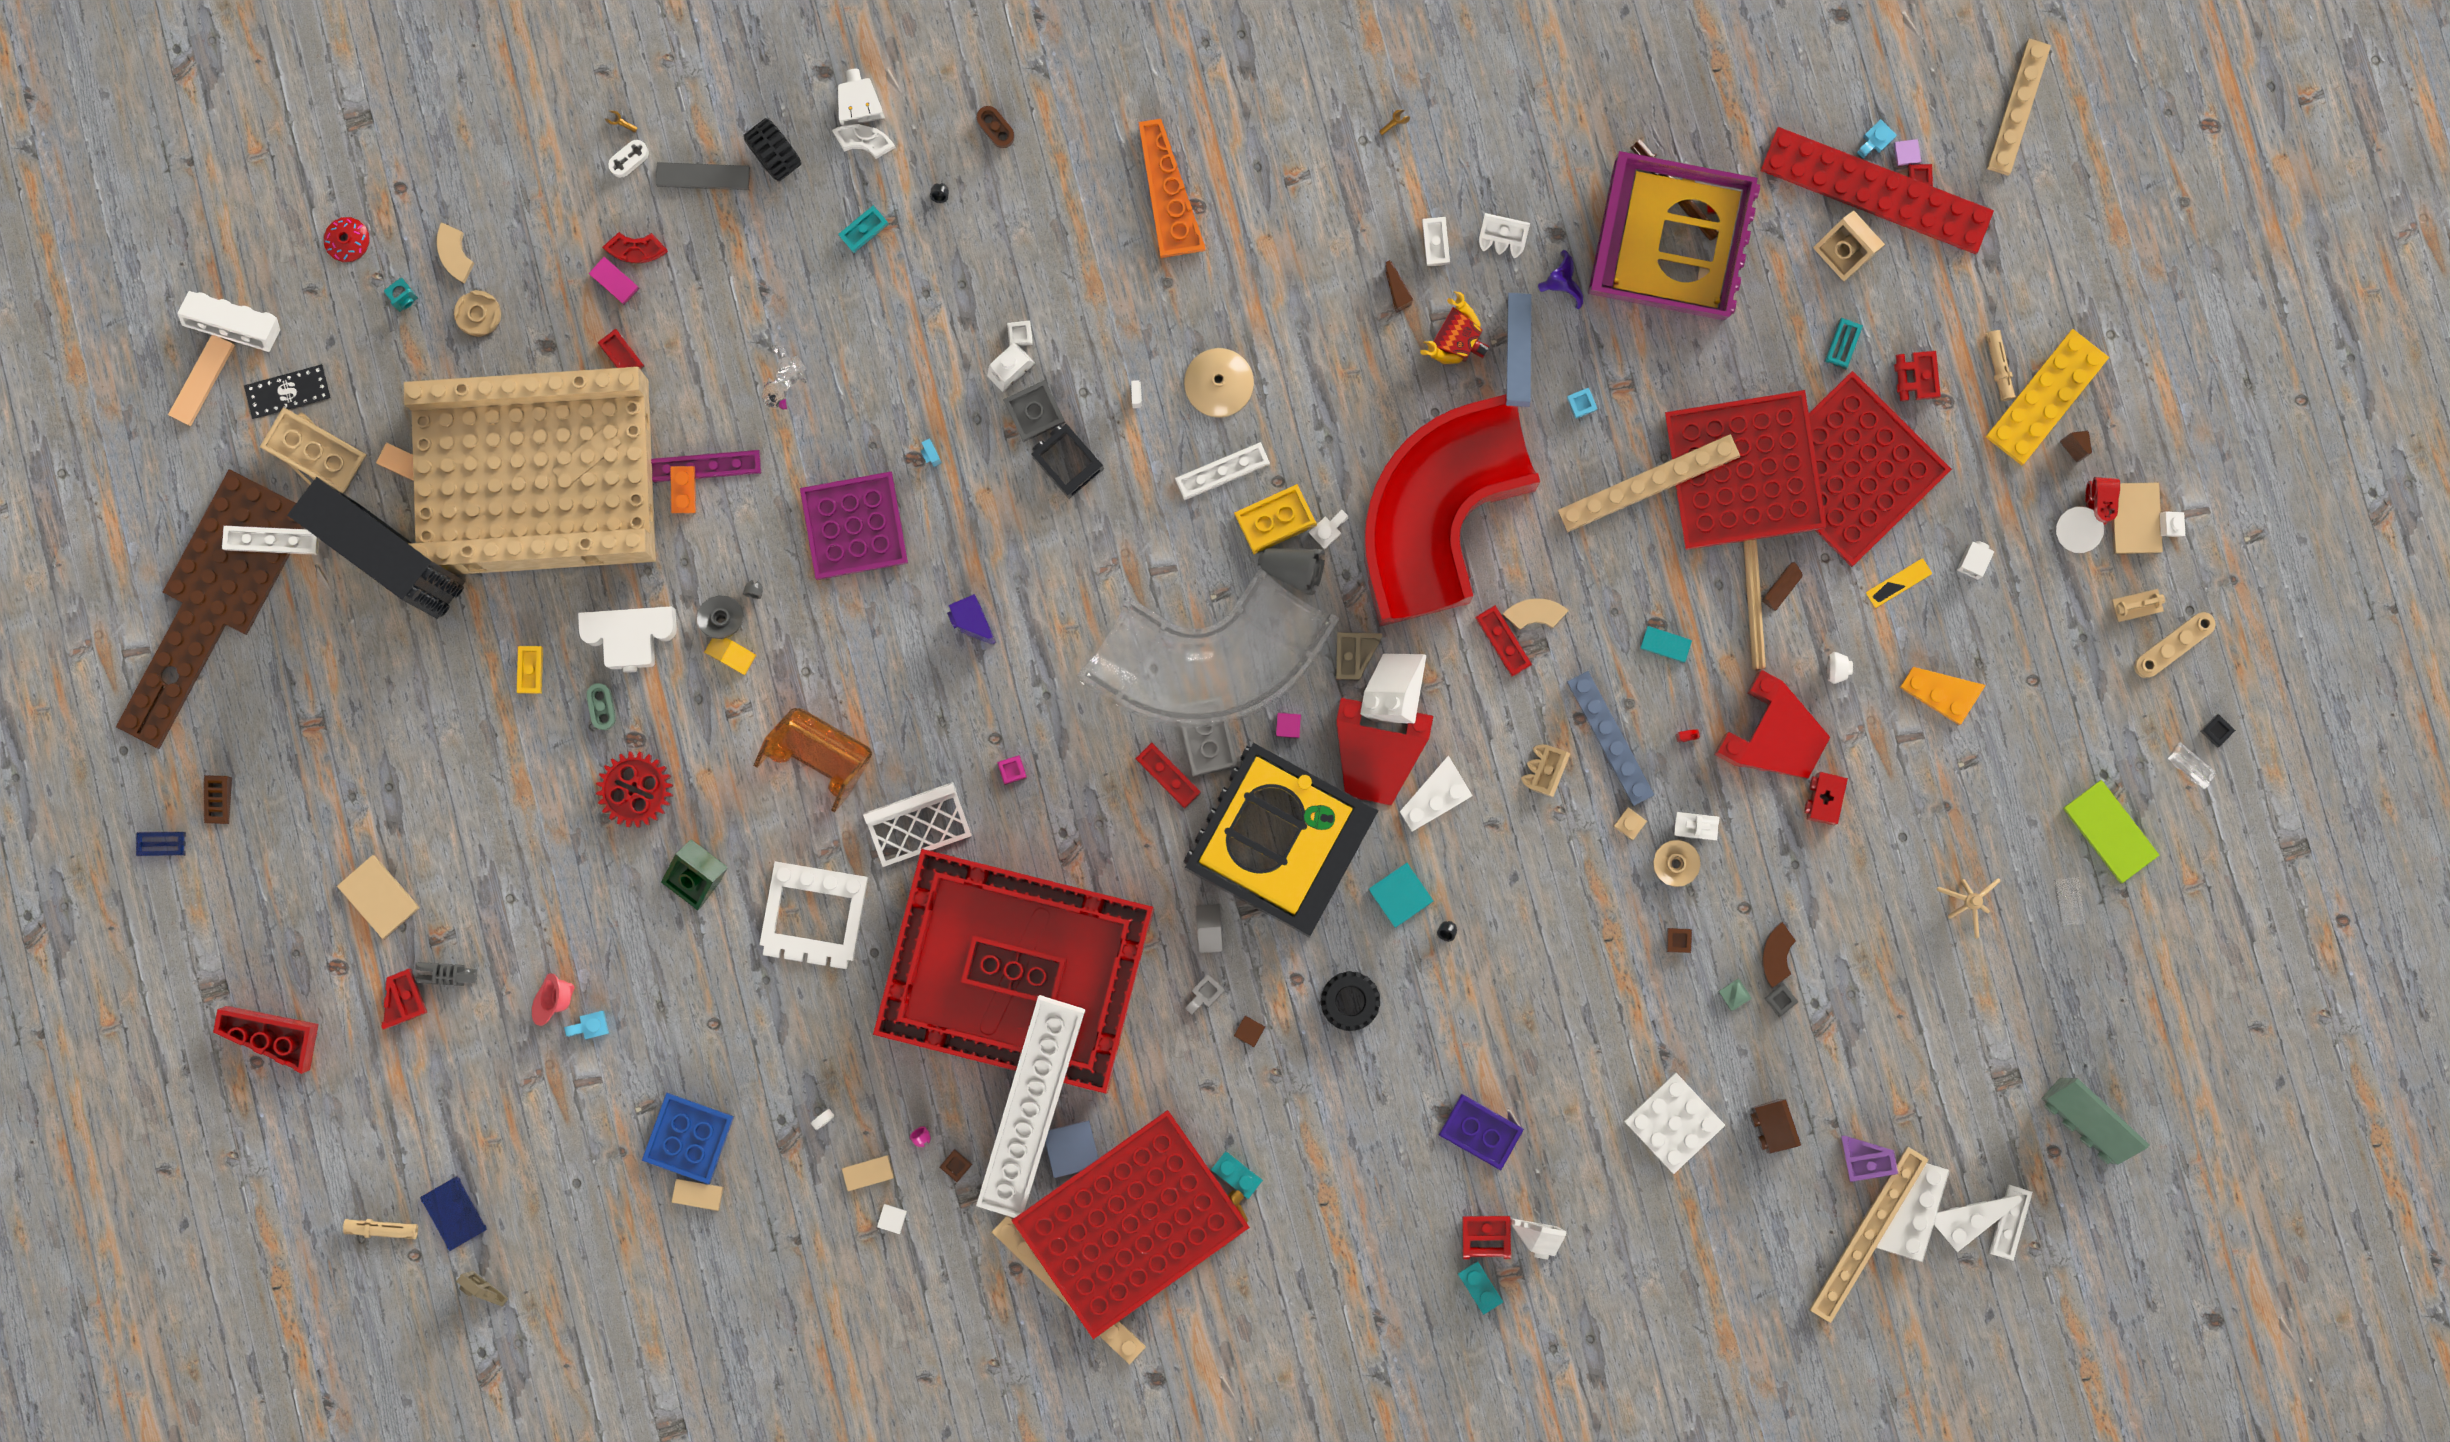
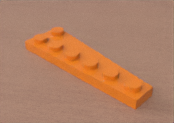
[1138,119,1206,258]

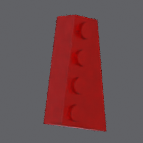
[213,1006,319,1074]

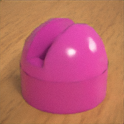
[910,1126,931,1147]

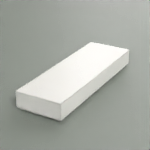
[1989,1185,2033,1261]

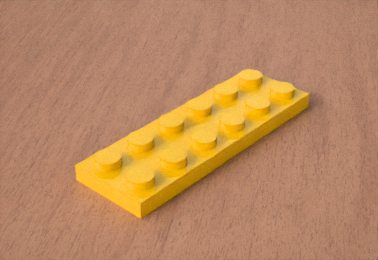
[1985,329,2109,466]

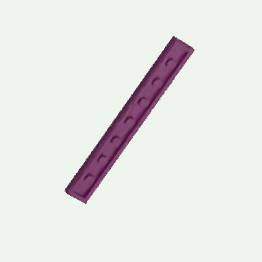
[651,450,761,482]

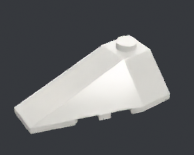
[1511,1218,1566,1259]

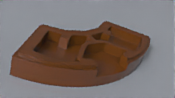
[1762,922,1796,988]

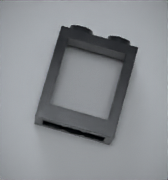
[1031,424,1104,499]

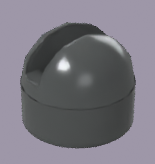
[743,580,763,599]

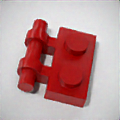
[1894,351,1941,401]

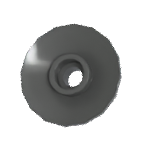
[697,595,744,639]

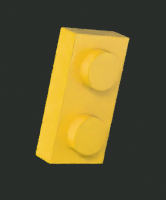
[517,646,543,694]

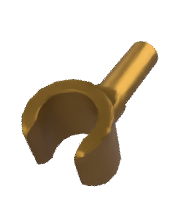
[605,110,638,133]
[1379,110,1410,135]
[1228,1190,1249,1222]

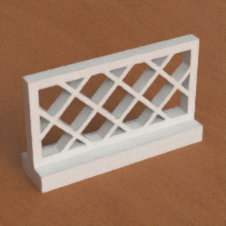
[863,782,972,867]

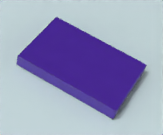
[1439,1094,1524,1171]

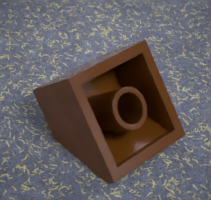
[1750,1099,1801,1154]

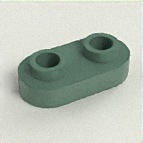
[586,683,616,730]

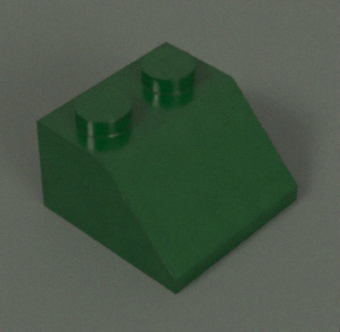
[661,839,728,910]

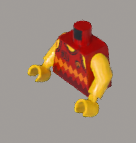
[1420,291,1489,365]

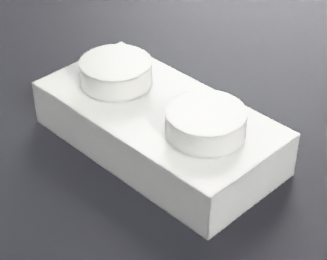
[1422,217,1450,266]

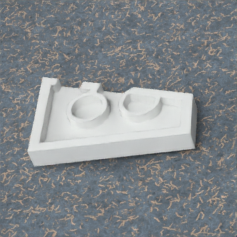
[1400,756,1472,832]

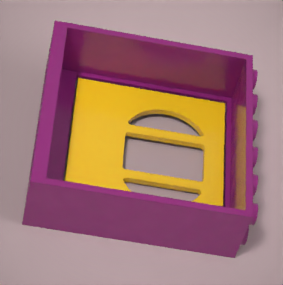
[1588,151,1760,320]

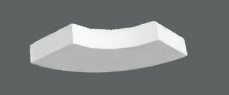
[832,124,896,159]

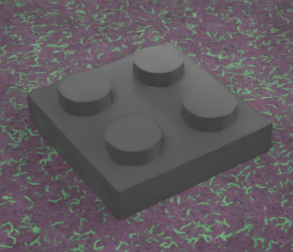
[1003,380,1065,442]

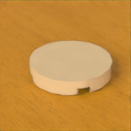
[454,290,501,337]

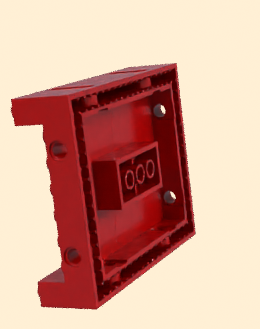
[873,849,1155,1094]

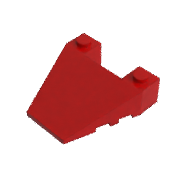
[1714,670,1830,779]
[1336,698,1434,806]

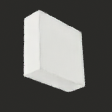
[1007,321,1033,346]
[1131,380,1142,408]
[877,1204,907,1234]

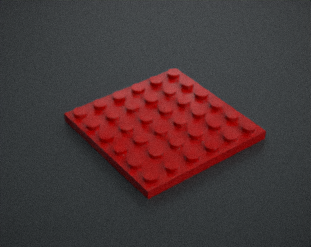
[1809,371,1952,567]
[1665,390,1826,550]

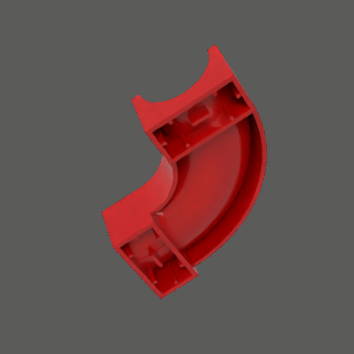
[1364,394,1541,627]

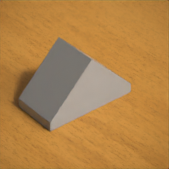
[1196,904,1223,953]

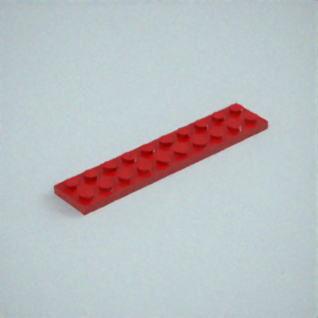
[1760,127,1994,255]

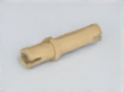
[1986,330,2016,401]
[343,1219,418,1240]

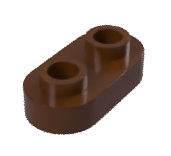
[976,106,1015,148]

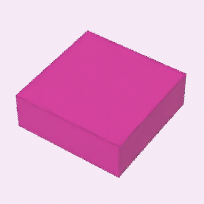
[1276,713,1301,738]
[997,755,1027,785]

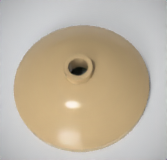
[1184,348,1254,418]

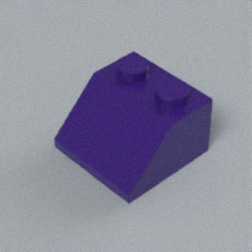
[947,594,996,645]

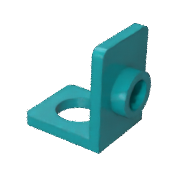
[384,278,418,312]

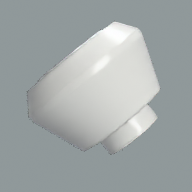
[1827,652,1853,684]

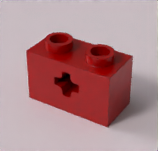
[1804,772,1848,826]

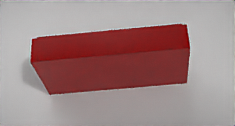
[597,329,644,369]

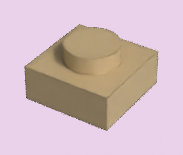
[1613,807,1647,840]

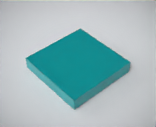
[1368,863,1434,928]

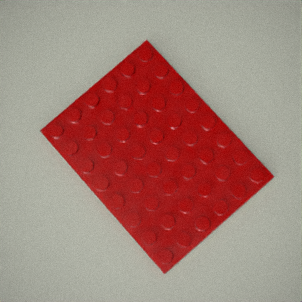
[1011,1110,1250,1339]

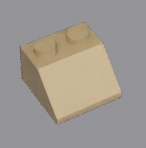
[1813,211,1885,281]

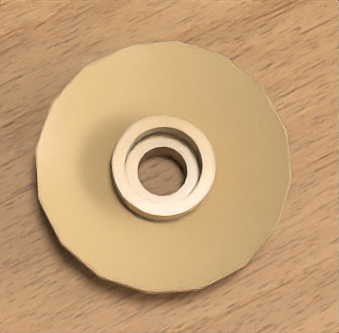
[1653,840,1701,887]

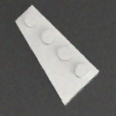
[1876,1163,1949,1262]

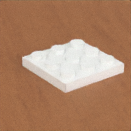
[1624,1073,1725,1174]

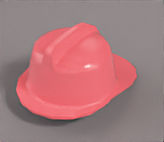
[532,973,574,1026]

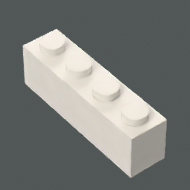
[177,291,280,352]

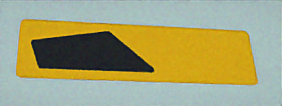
[1866,559,1932,608]

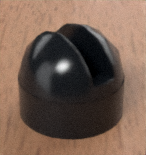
[930,183,949,203]
[1437,921,1457,942]

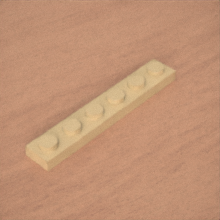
[1987,38,2051,176]

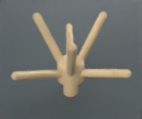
[1937,878,2000,939]

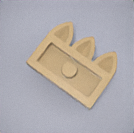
[1521,744,1570,797]

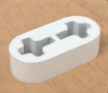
[608,140,649,178]

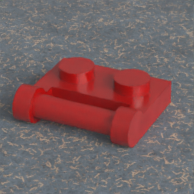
[1462,1216,1511,1260]

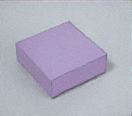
[1894,139,1921,167]

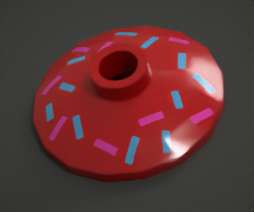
[324,217,370,262]

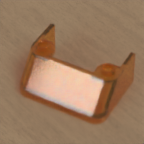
[753,708,872,813]

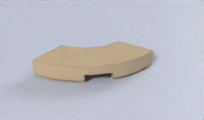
[437,222,475,284]
[1502,599,1569,630]

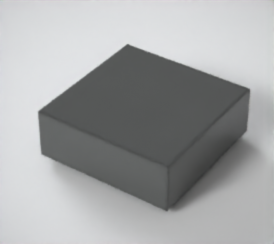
[1764,983,1798,1017]

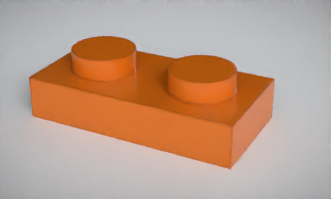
[670,466,696,513]

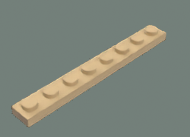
[1558,434,1740,533]
[1809,1146,1929,1323]
[992,1216,1146,1365]

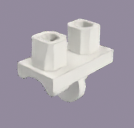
[1674,812,1719,841]

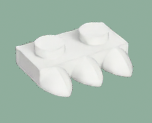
[1479,213,1530,258]

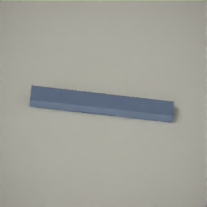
[1506,293,1532,407]

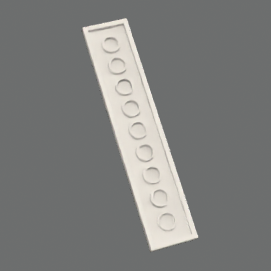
[976,995,1085,1218]

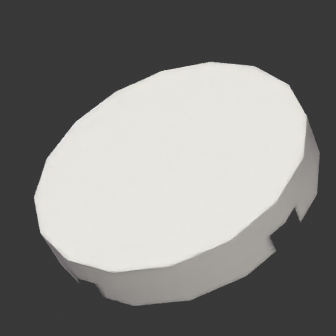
[2056,506,2104,553]

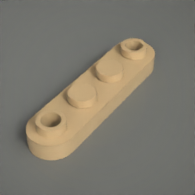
[2134,612,2216,678]

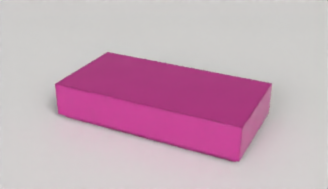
[588,257,639,305]

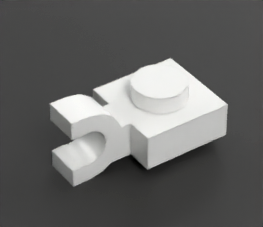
[1308,510,1348,550]

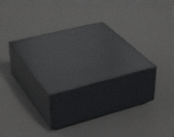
[2200,714,2236,748]

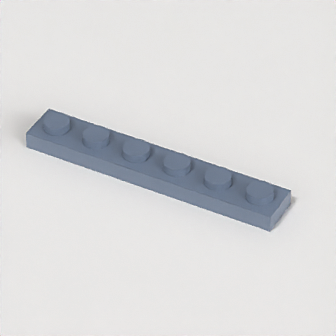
[1567,671,1654,806]

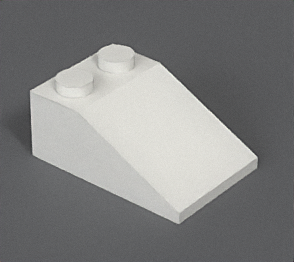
[1360,654,1426,723]

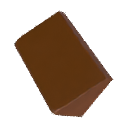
[2060,430,2092,462]
[1762,562,1803,611]

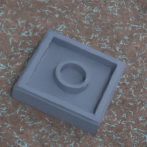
[1046,1120,1099,1178]

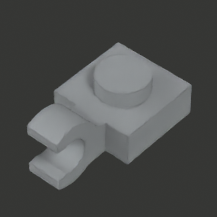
[1185,974,1225,1015]

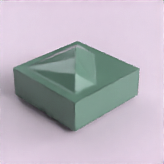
[1718,978,1752,1011]

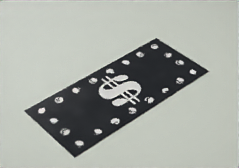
[244,364,331,420]

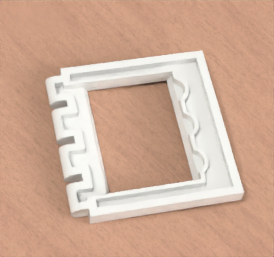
[760,861,868,969]

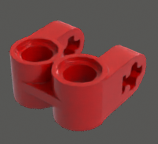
[2085,477,2120,525]

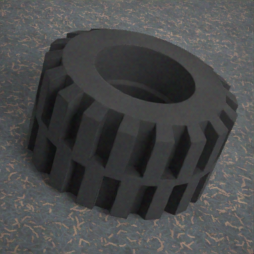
[743,118,801,182]
[1320,971,1380,1031]

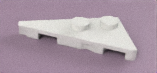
[1934,1195,2023,1252]

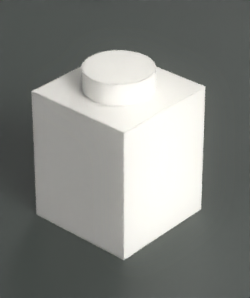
[1957,541,1994,580]

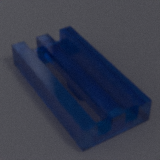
[136,832,186,856]

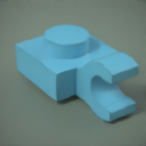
[1857,119,1897,159]
[564,1011,609,1040]

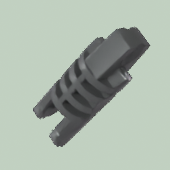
[416,962,477,986]

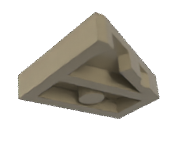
[1336,632,1382,681]
[456,1271,508,1306]

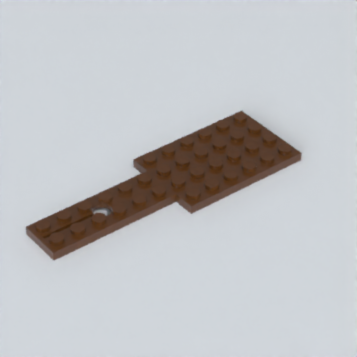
[116,469,304,749]

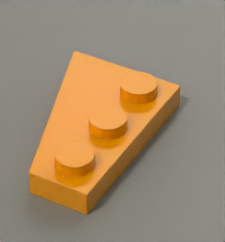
[1899,667,1986,725]

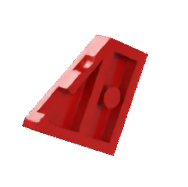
[381,969,427,1030]

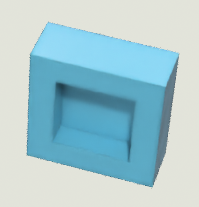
[1567,388,1598,419]
[921,438,942,467]

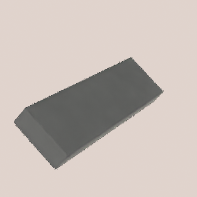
[656,162,750,190]

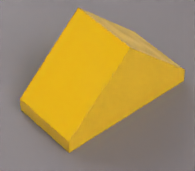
[704,638,756,675]

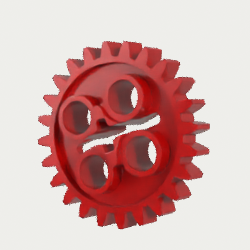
[596,751,673,828]

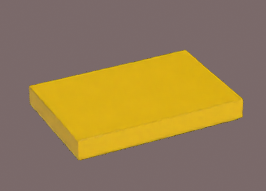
[1234,484,1317,555]

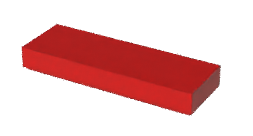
[1475,605,1532,677]
[1135,742,1201,809]

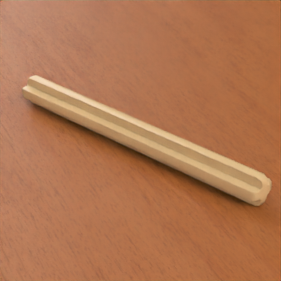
[1743,539,1766,670]

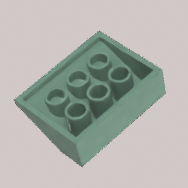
[2041,1078,2150,1165]

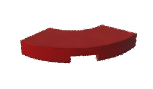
[602,232,668,263]

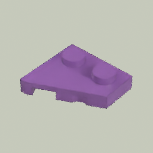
[1841,1136,1898,1182]

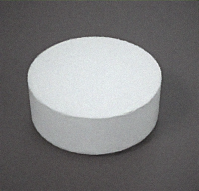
[810,1109,834,1130]

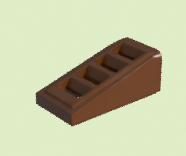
[1385,260,1413,313]
[204,775,232,824]

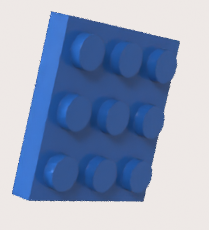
[642,1093,735,1184]

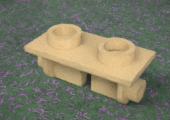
[2112,589,2165,622]

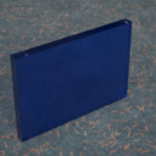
[420,1176,487,1251]

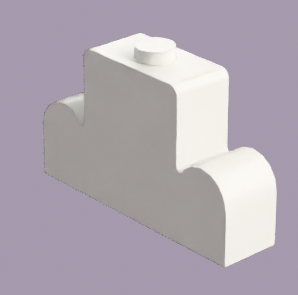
[578,606,677,672]

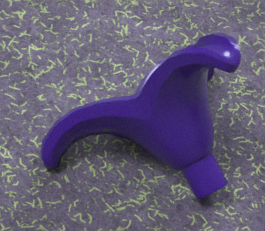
[1538,250,1583,309]

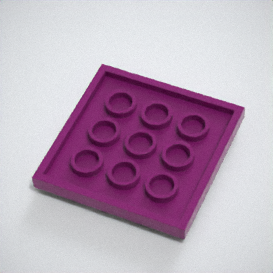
[800,471,908,580]

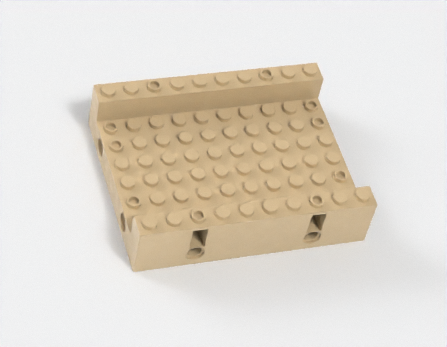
[404,367,656,575]

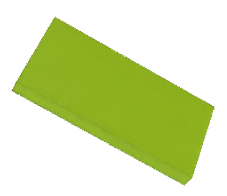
[2063,780,2160,884]

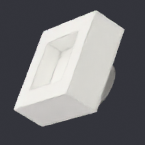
[2160,512,2185,537]

